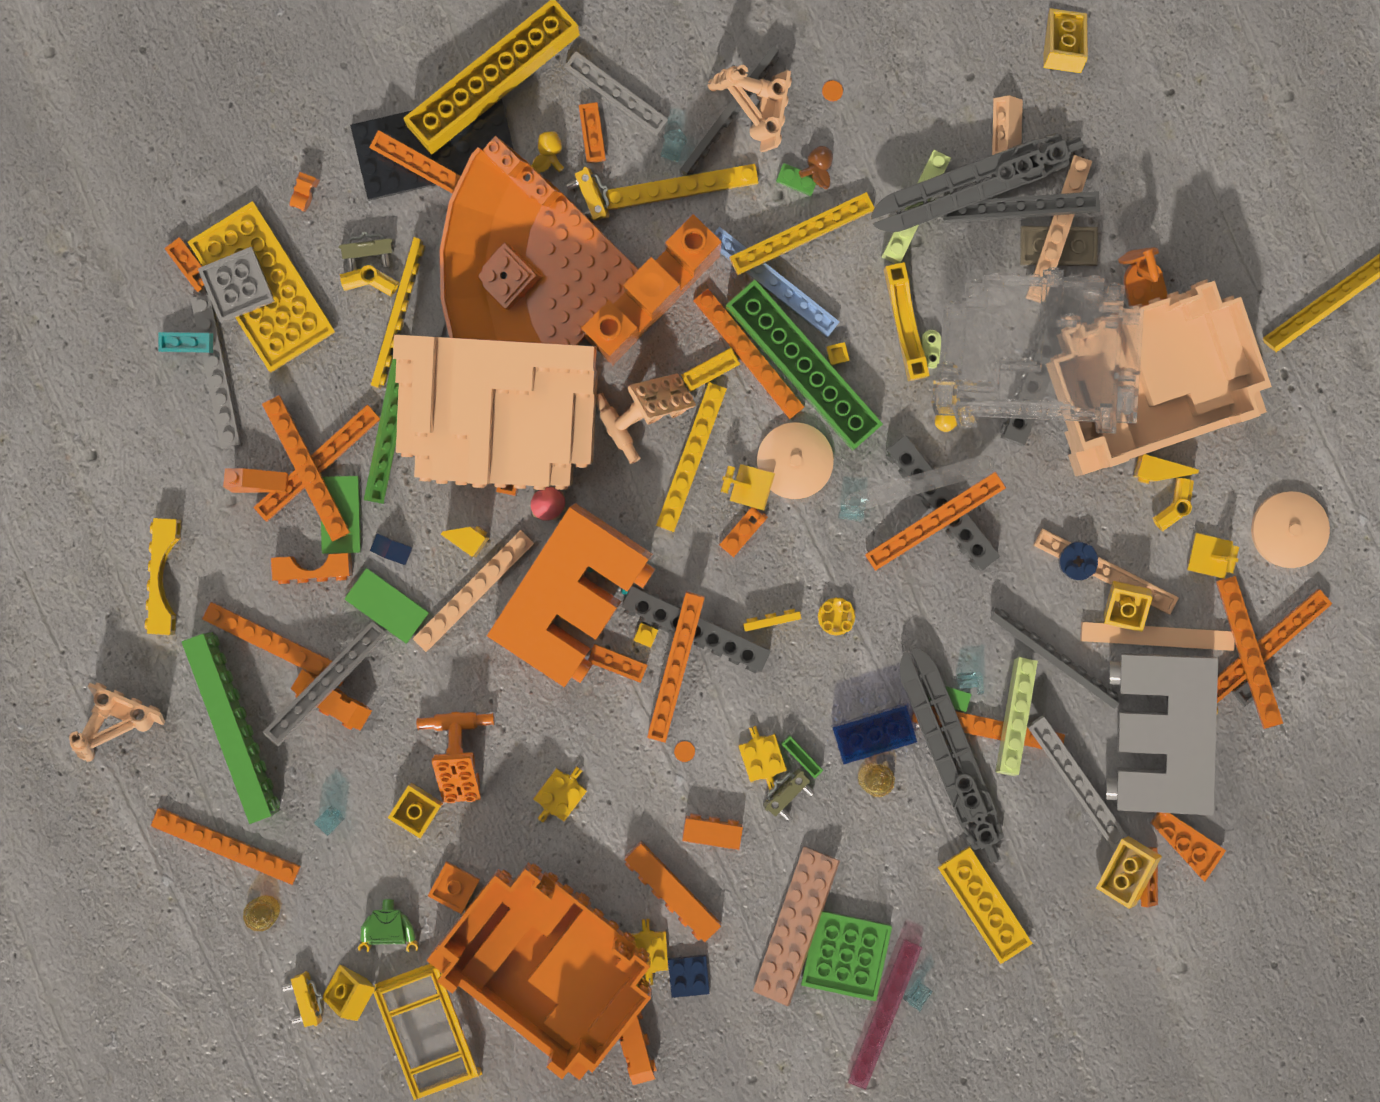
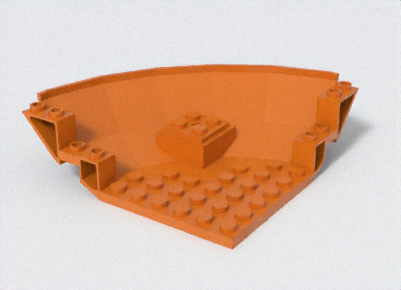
[440,136,639,345]

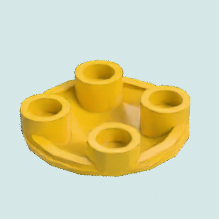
[818,597,855,636]

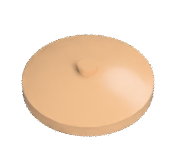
[757,422,834,499]
[1251,491,1330,568]

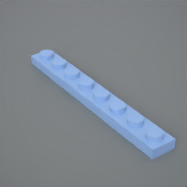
[714,227,840,337]

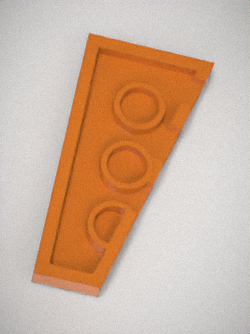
[1150,812,1226,882]

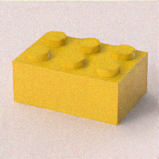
[1096,836,1162,909]

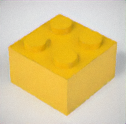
[1103,581,1153,632]
[388,782,443,838]

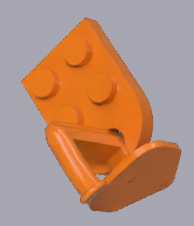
[1118,247,1168,311]

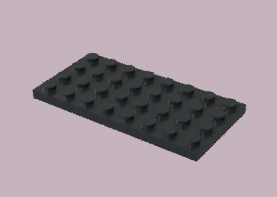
[350,98,514,201]

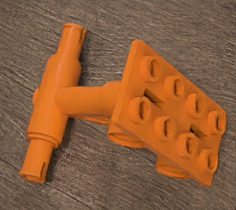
[416,712,495,803]

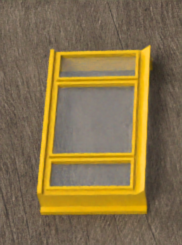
[373,963,483,1100]

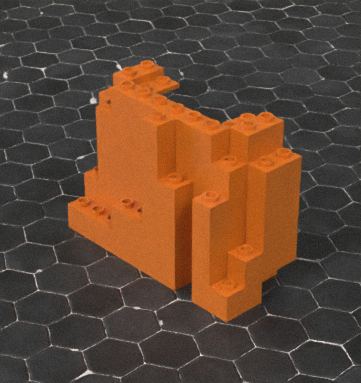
[426,862,652,1080]

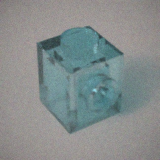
[314,806,345,836]

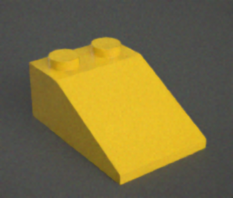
[1043,8,1088,73]

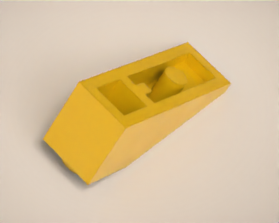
[1133,454,1199,484]

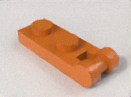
[164,237,204,292]
[719,507,768,558]

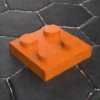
[428,861,480,914]

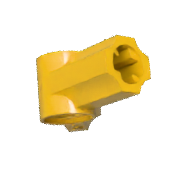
[339,265,399,297]
[1152,478,1194,531]

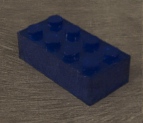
[831,703,917,765]

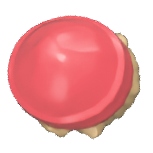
[530,486,566,521]

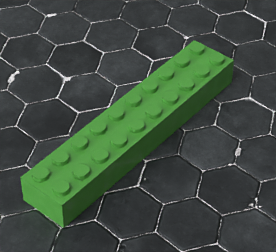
[725,280,883,451]
[182,632,280,824]

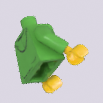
[358,899,418,952]

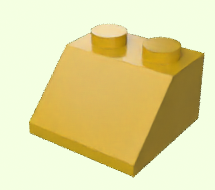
[441,526,489,557]
[322,964,376,1021]

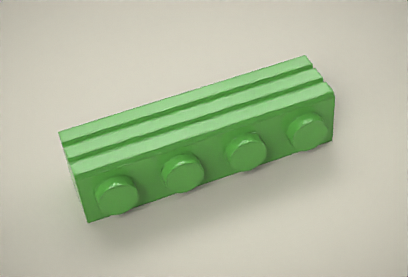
[781,735,823,778]

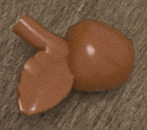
[799,146,833,189]

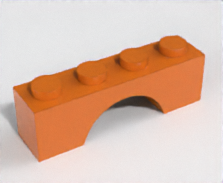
[271,553,353,584]

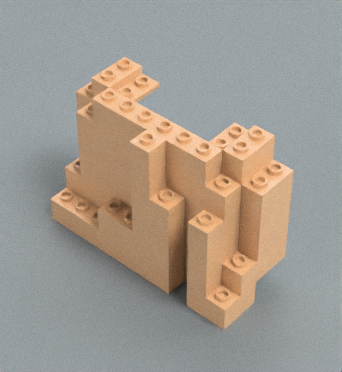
[1046,279,1272,476]
[393,335,598,490]

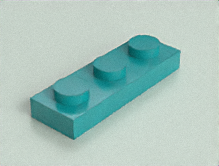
[158,332,213,353]

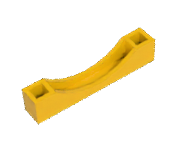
[883,262,930,382]
[145,518,181,635]

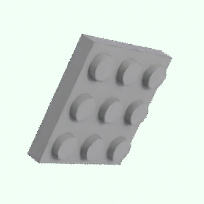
[198,247,275,323]

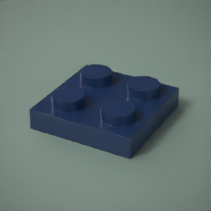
[668,955,710,998]

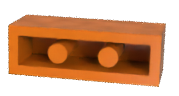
[682,813,743,850]

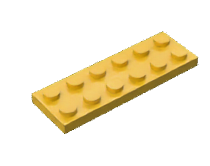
[937,846,1033,964]

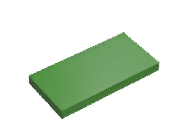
[321,476,361,554]
[344,568,430,644]

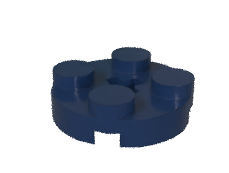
[1058,542,1098,580]

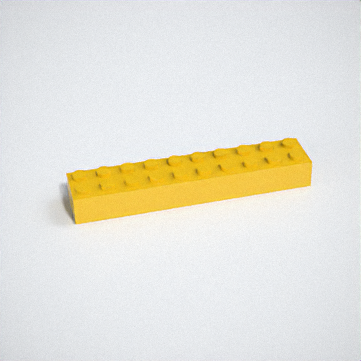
[404,0,580,155]

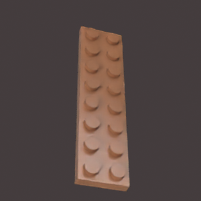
[753,846,840,1006]

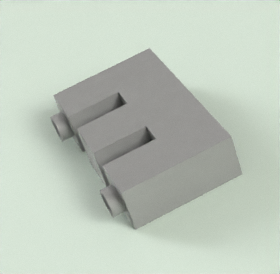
[1106,653,1218,815]

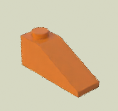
[223,468,288,493]

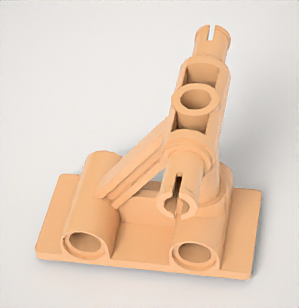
[708,65,792,152]
[596,373,696,464]
[69,682,165,762]

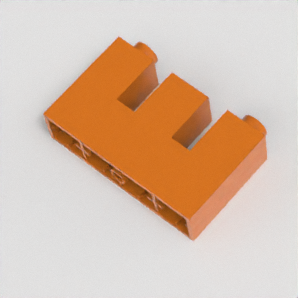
[581,214,722,365]
[487,503,655,688]

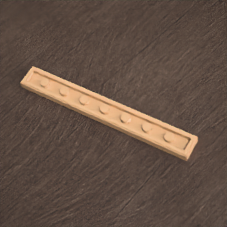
[1033,528,1179,615]
[1080,622,1235,651]

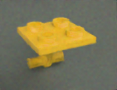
[720,464,775,510]
[1187,533,1240,579]

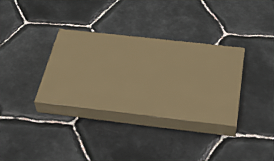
[1020,226,1098,266]

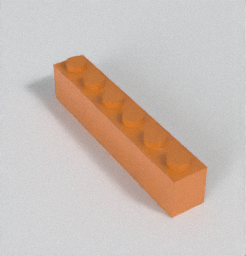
[624,841,722,942]

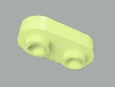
[921,330,942,369]

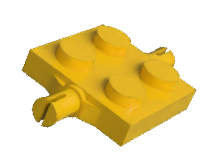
[738,726,787,790]
[533,766,587,823]
[631,919,668,985]

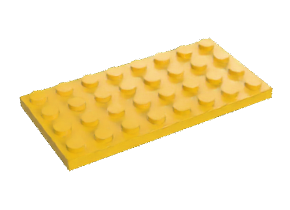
[188,201,336,373]

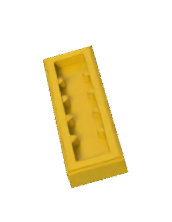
[681,347,740,392]

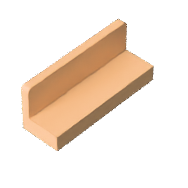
[992,95,1023,155]

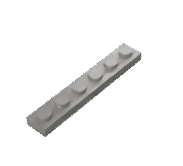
[564,51,669,136]

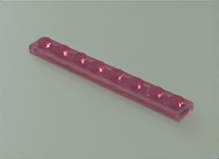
[847,939,922,1090]

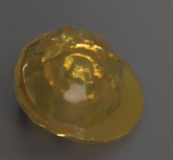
[858,763,895,797]
[243,895,280,932]

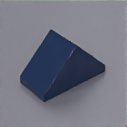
[370,533,413,565]

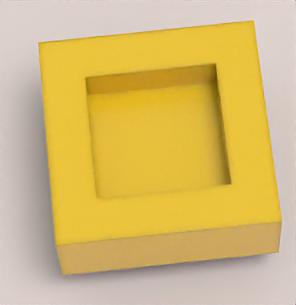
[826,342,850,366]
[633,623,658,648]

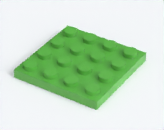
[801,911,892,1001]

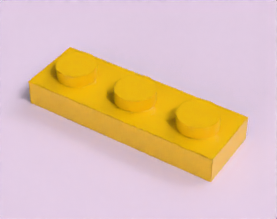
[743,608,801,631]

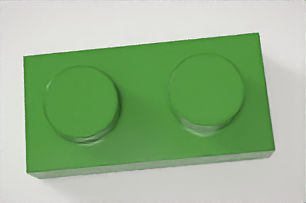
[776,163,816,196]

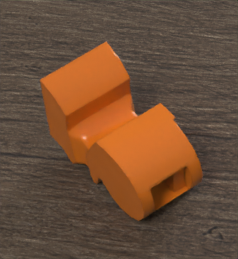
[290,172,320,212]

